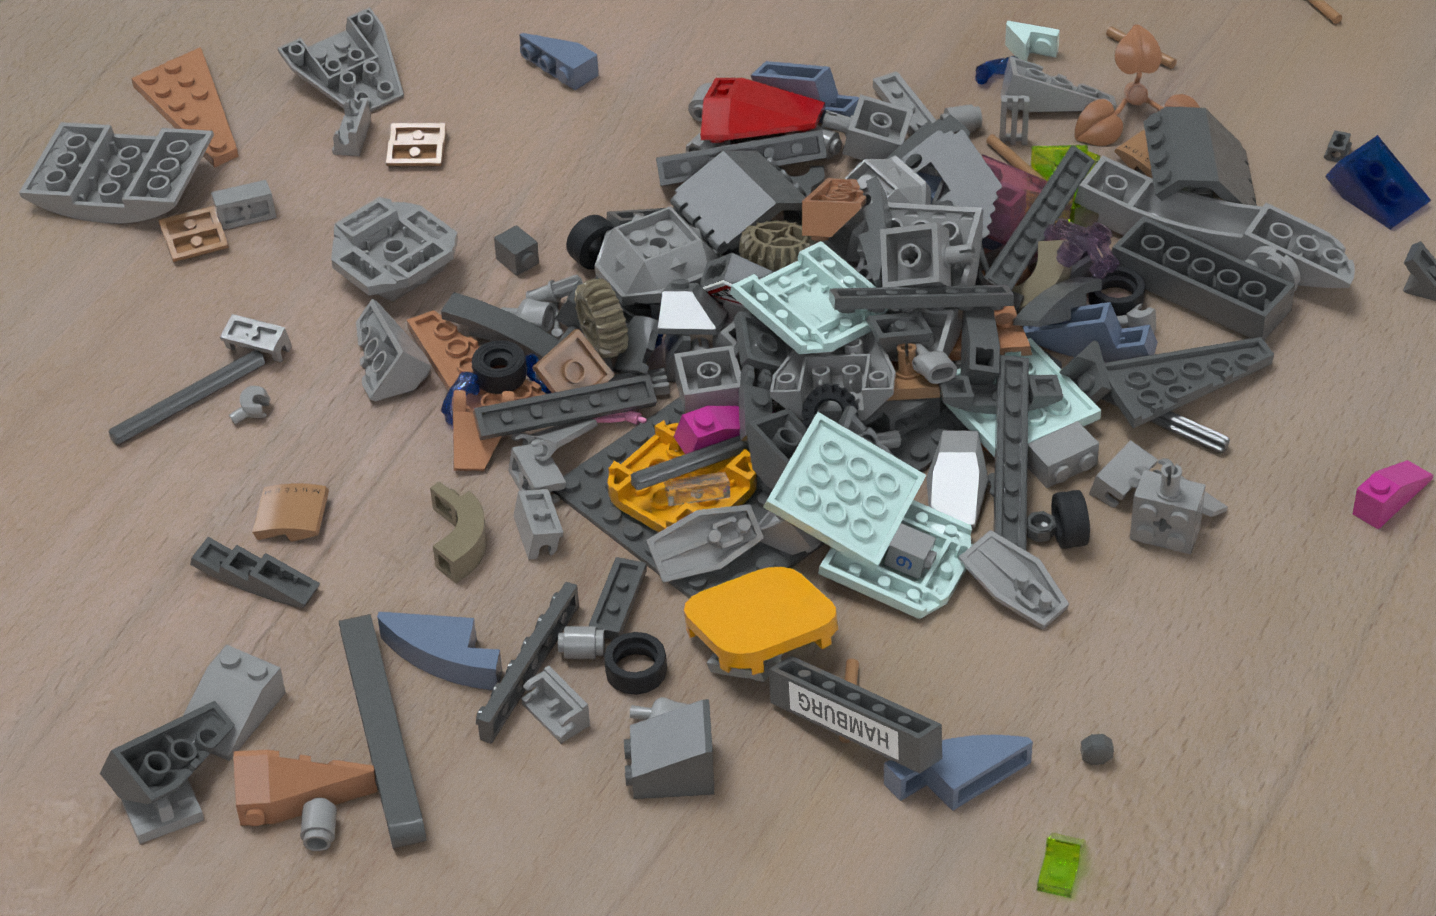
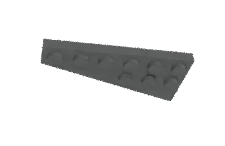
[1104,337,1274,428]

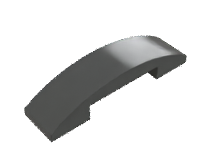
[938,375,1063,414]

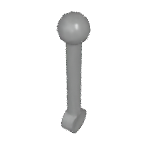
[551,301,563,340]

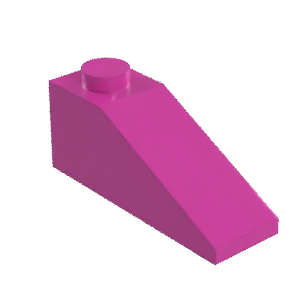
[674,406,740,454]
[1352,460,1434,529]

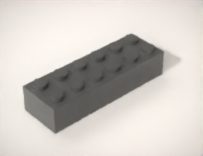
[1111,216,1295,340]

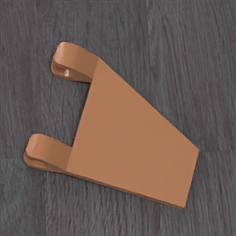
[452,390,514,471]

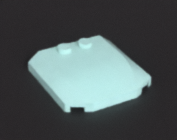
[730,241,888,354]
[818,500,973,619]

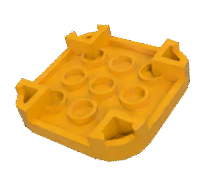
[607,420,757,532]
[684,567,838,675]

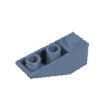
[519,33,599,90]

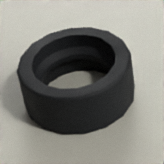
[1088,266,1145,316]
[604,632,667,695]

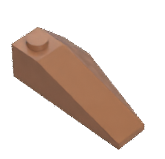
[802,178,867,241]
[233,750,378,826]

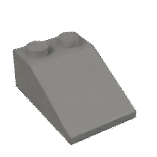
[183,645,286,761]

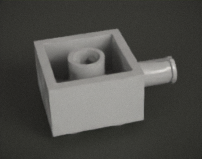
[822,94,914,160]
[880,222,977,287]
[674,337,741,414]
[1130,463,1206,554]

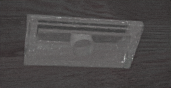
[663,472,730,506]

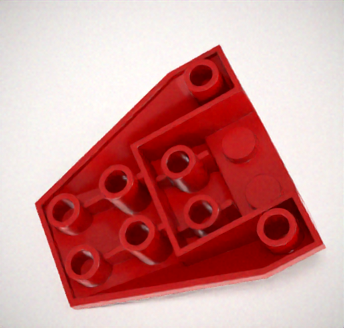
[700,77,825,143]

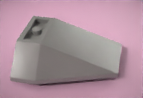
[278,7,404,112]
[770,331,896,421]

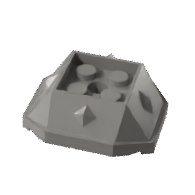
[819,155,931,268]
[331,197,458,302]
[595,206,723,306]

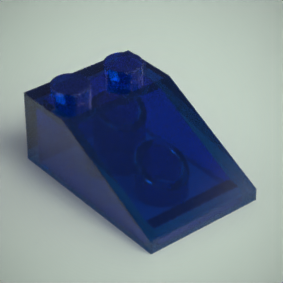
[1325,135,1431,230]

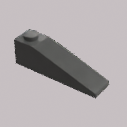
[100,701,235,804]

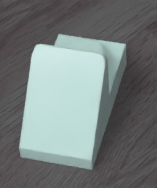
[1005,21,1060,61]

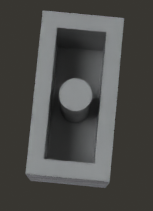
[1027,421,1099,488]

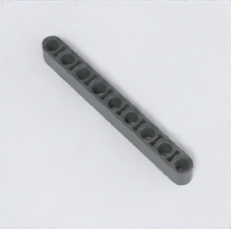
[338,614,427,849]

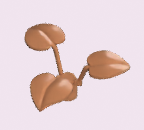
[1074,24,1200,146]

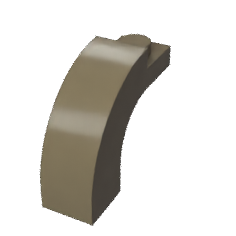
[1012,240,1073,315]
[430,481,487,583]

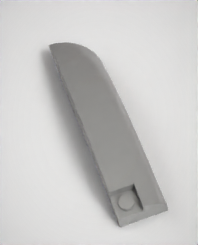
[1074,156,1355,288]

